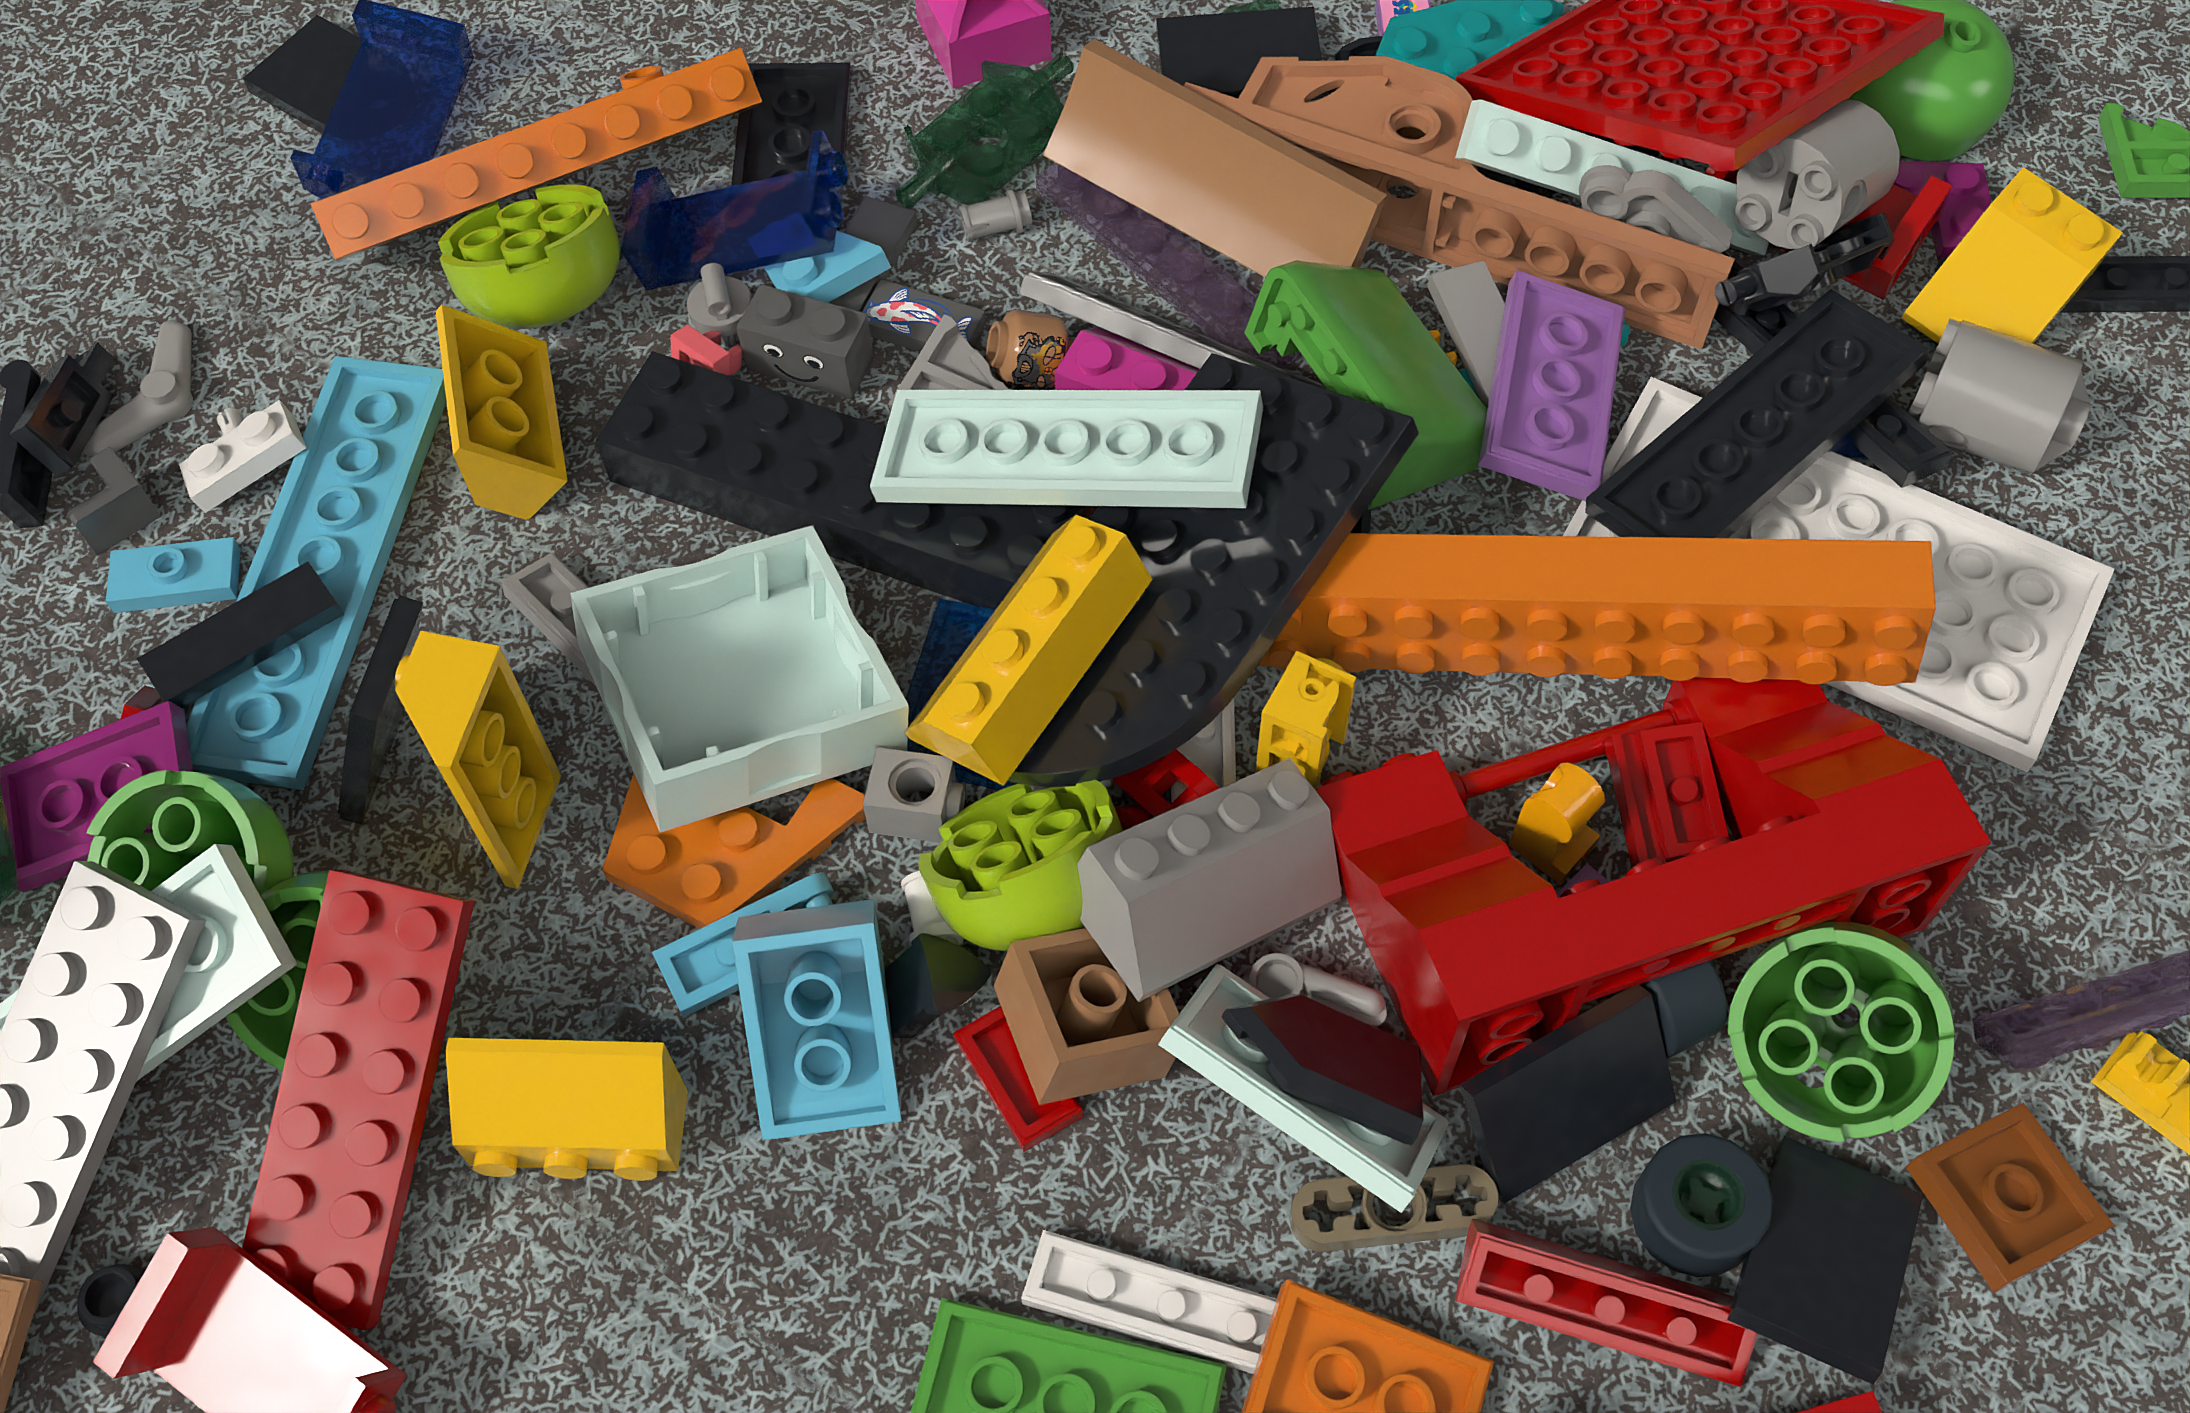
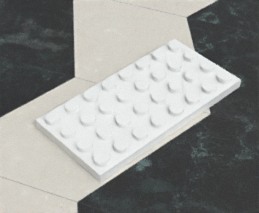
[1563,377,2114,772]

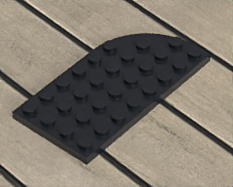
[1007,353,1419,787]

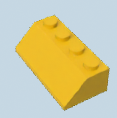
[905,515,1153,786]
[395,631,561,889]

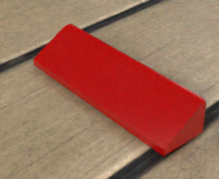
[1455,1219,1758,1387]

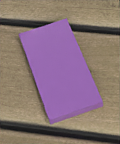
[1478,270,1625,501]

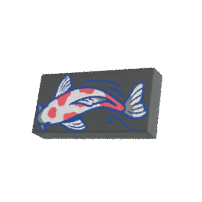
[862,279,986,352]

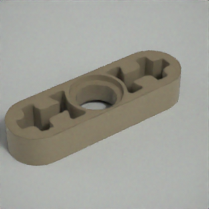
[1289,1164,1498,1252]

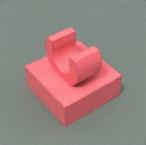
[671,324,742,376]

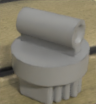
[687,263,752,347]

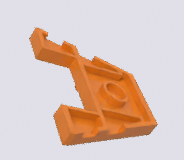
[602,773,866,929]

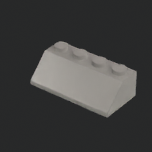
[1077,758,1342,1002]

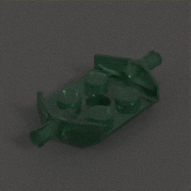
[895,52,1074,209]

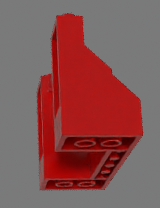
[1315,677,1991,1096]

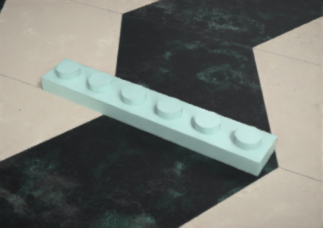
[1455,100,1769,255]

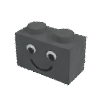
[736,284,874,400]

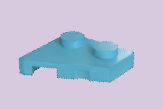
[750,216,891,303]

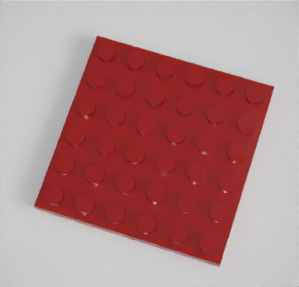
[1456,0,1945,172]

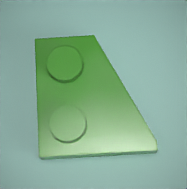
[2098,103,2190,198]

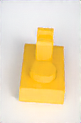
[2090,1030,2190,1155]

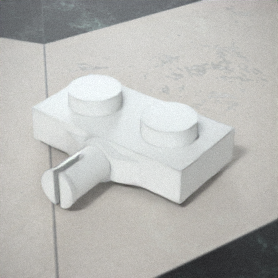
[179,400,306,513]

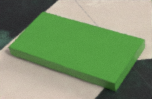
[911,1298,1227,1413]

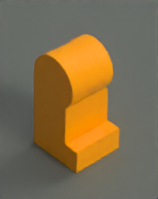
[1509,763,1605,885]

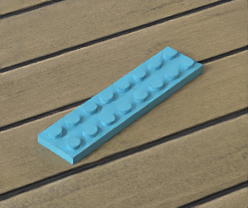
[186,356,446,790]

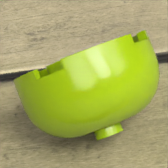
[438,184,620,329]
[918,780,1123,951]

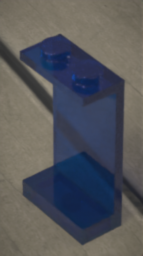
[290,0,474,199]
[621,130,848,291]

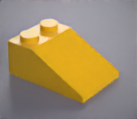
[1901,167,2123,344]

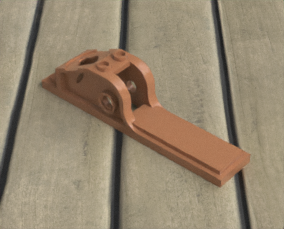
[1184,56,1735,349]

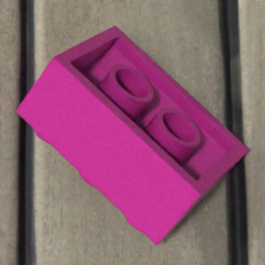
[1054,327,1199,390]

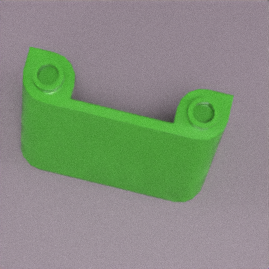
[1244,260,1487,510]

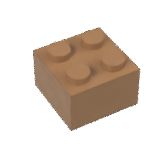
[994,928,1179,1105]

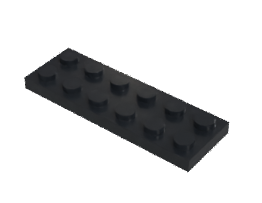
[1585,289,1929,538]

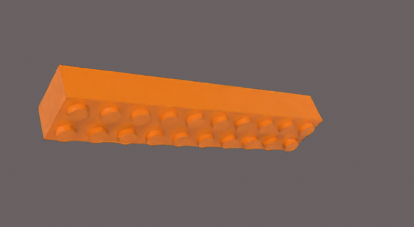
[1260,533,1936,686]

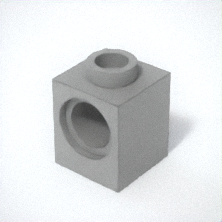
[863,747,966,843]

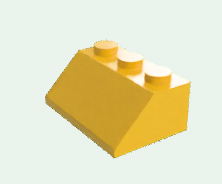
[435,304,568,520]
[446,1038,688,1181]

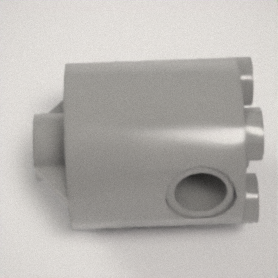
[1735,99,1900,250]
[1908,318,2092,475]

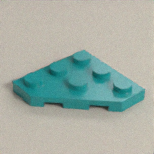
[1375,0,1564,81]

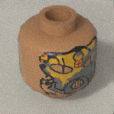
[986,309,1074,390]

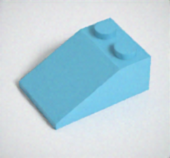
[732,899,901,1141]

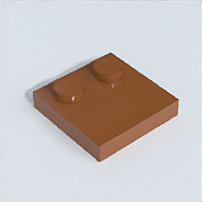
[1906,1102,2115,1293]

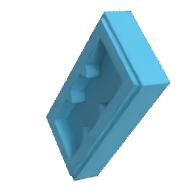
[106,537,241,613]

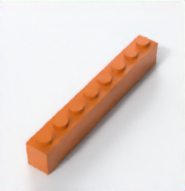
[311,48,762,261]

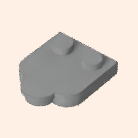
[1579,165,1733,253]

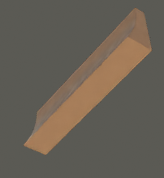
[1043,39,1387,277]

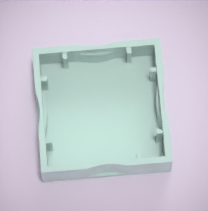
[570,525,909,833]

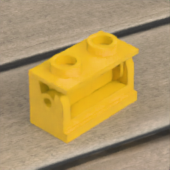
[1255,650,1357,789]

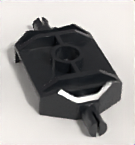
[1715,212,1894,315]

